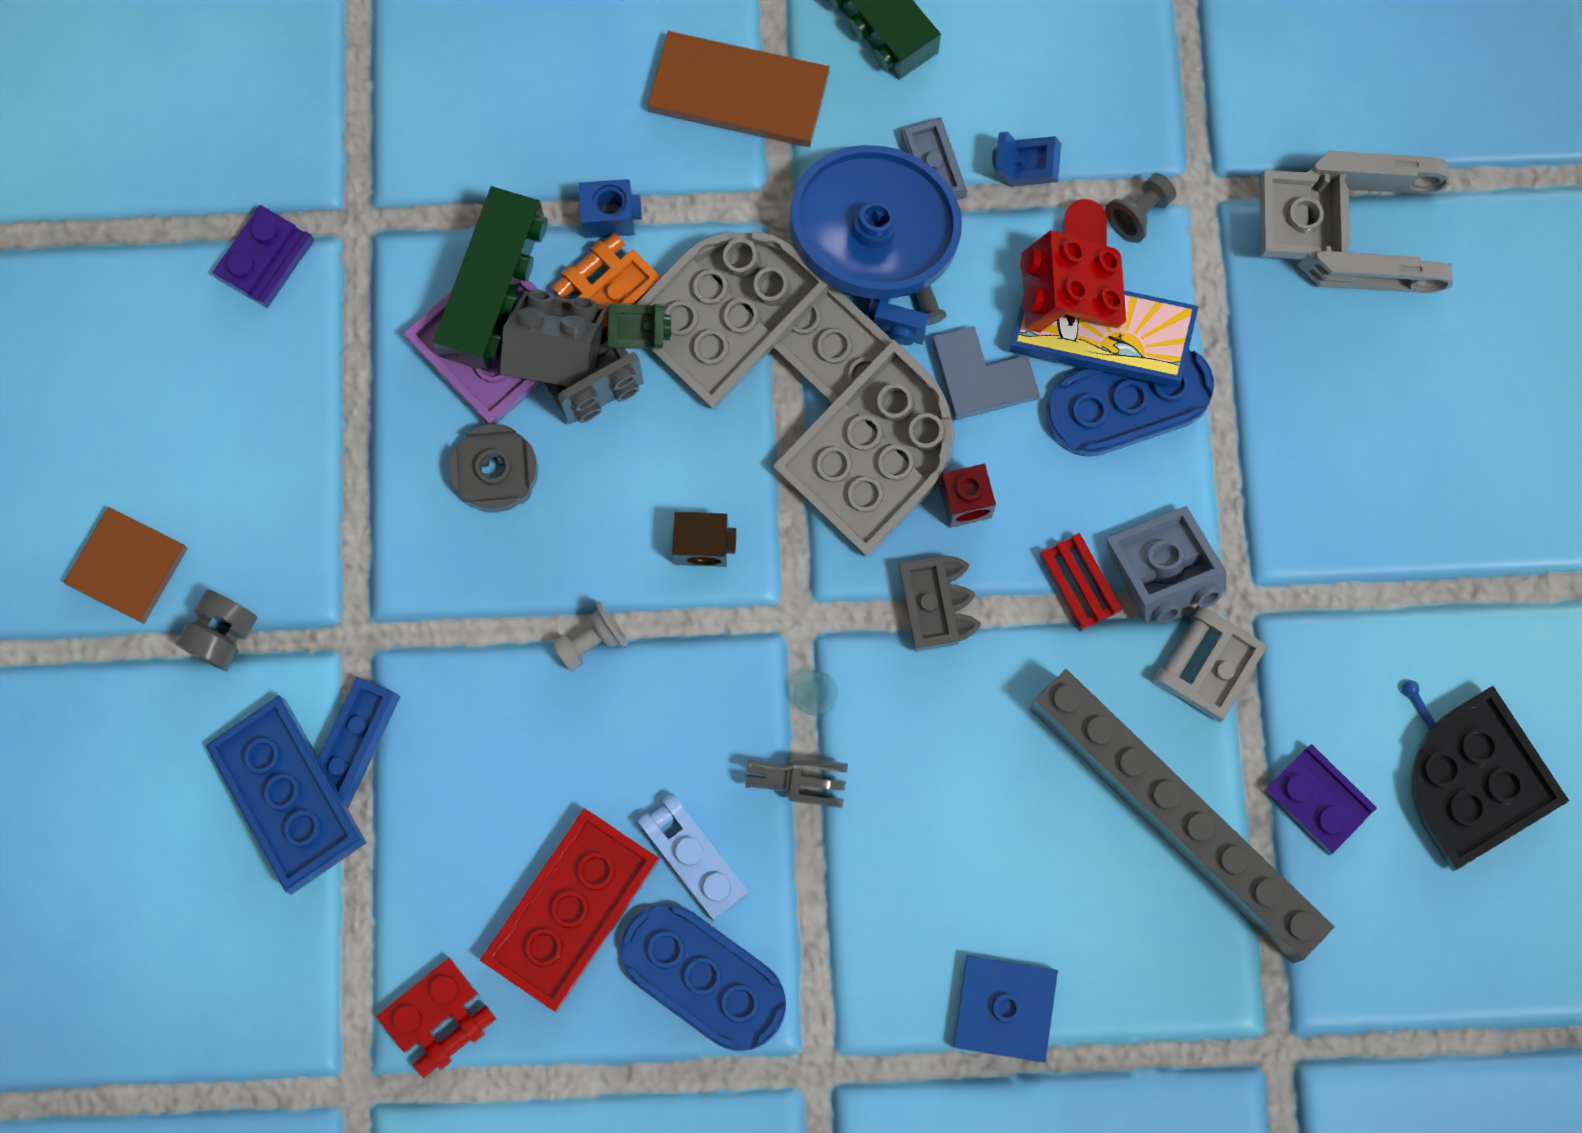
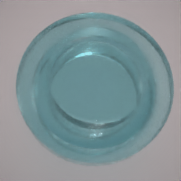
[793,671,838,716]

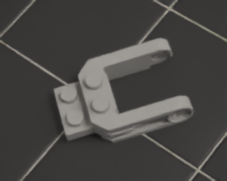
[1260,151,1453,293]

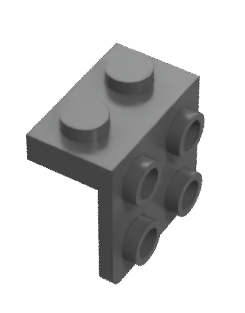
[544,341,644,425]

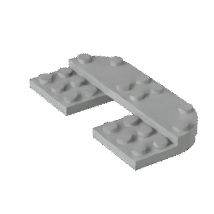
[636,231,954,557]

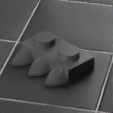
[899,556,981,652]

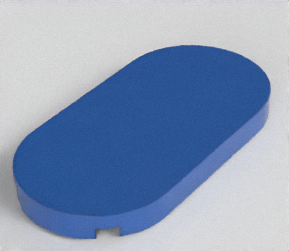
[1046,350,1214,456]
[621,904,786,1051]

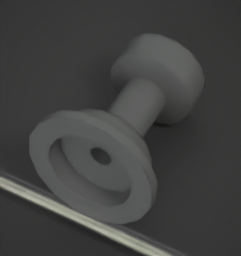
[1105,173,1176,243]

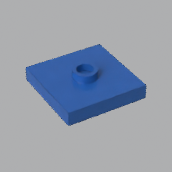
[953,955,1058,1063]

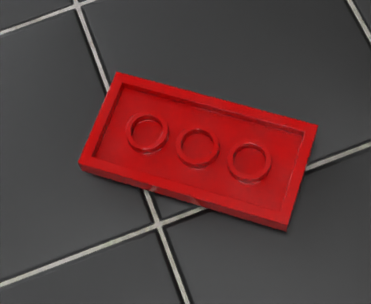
[480,808,660,1013]

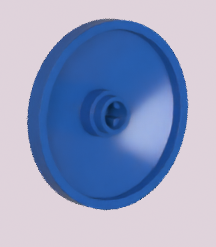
[789,145,962,299]

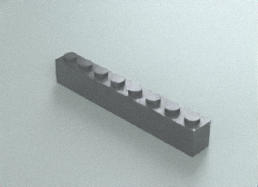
[1030,669,1335,964]

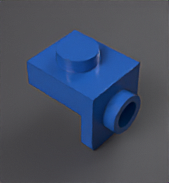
[992,131,1061,187]
[868,298,929,345]

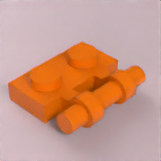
[551,232,661,336]

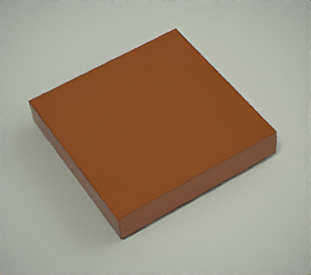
[64,507,188,624]

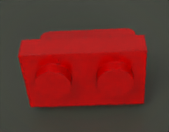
[1020,230,1126,333]

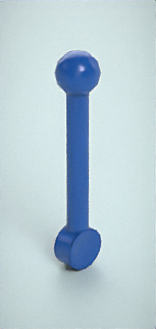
[1402,680,1435,730]

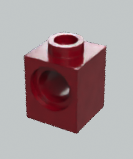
[939,463,996,528]

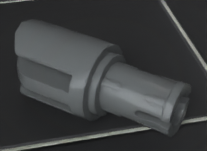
[745,757,848,808]

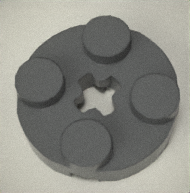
[449,424,538,513]

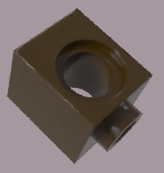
[672,512,737,567]

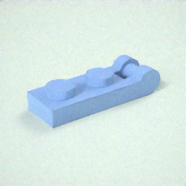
[636,793,749,921]

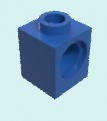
[579,179,642,239]

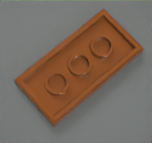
[647,31,830,148]

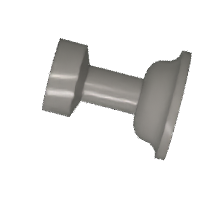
[552,601,629,672]

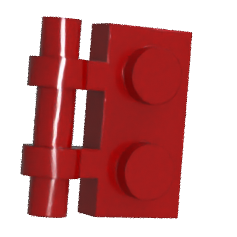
[376,958,497,1078]

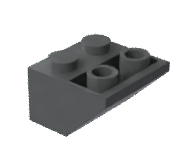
[500,290,607,387]

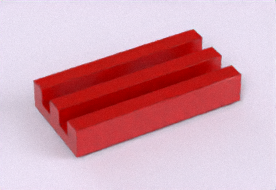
[1040,533,1122,632]

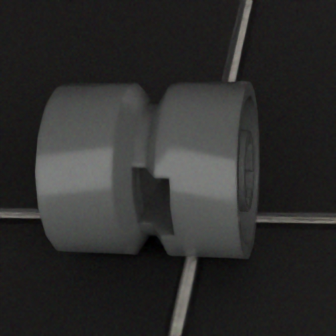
[175,589,258,672]

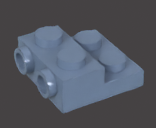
[1107,506,1227,624]

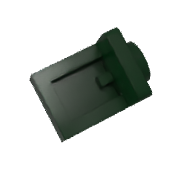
[606,303,671,350]

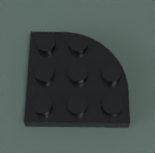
[1412,686,1569,872]

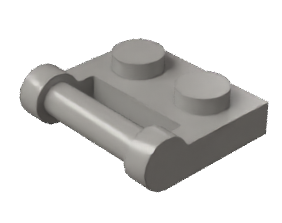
[1152,606,1268,722]

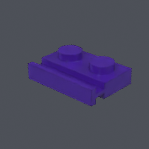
[212,205,314,308]
[1264,744,1377,855]

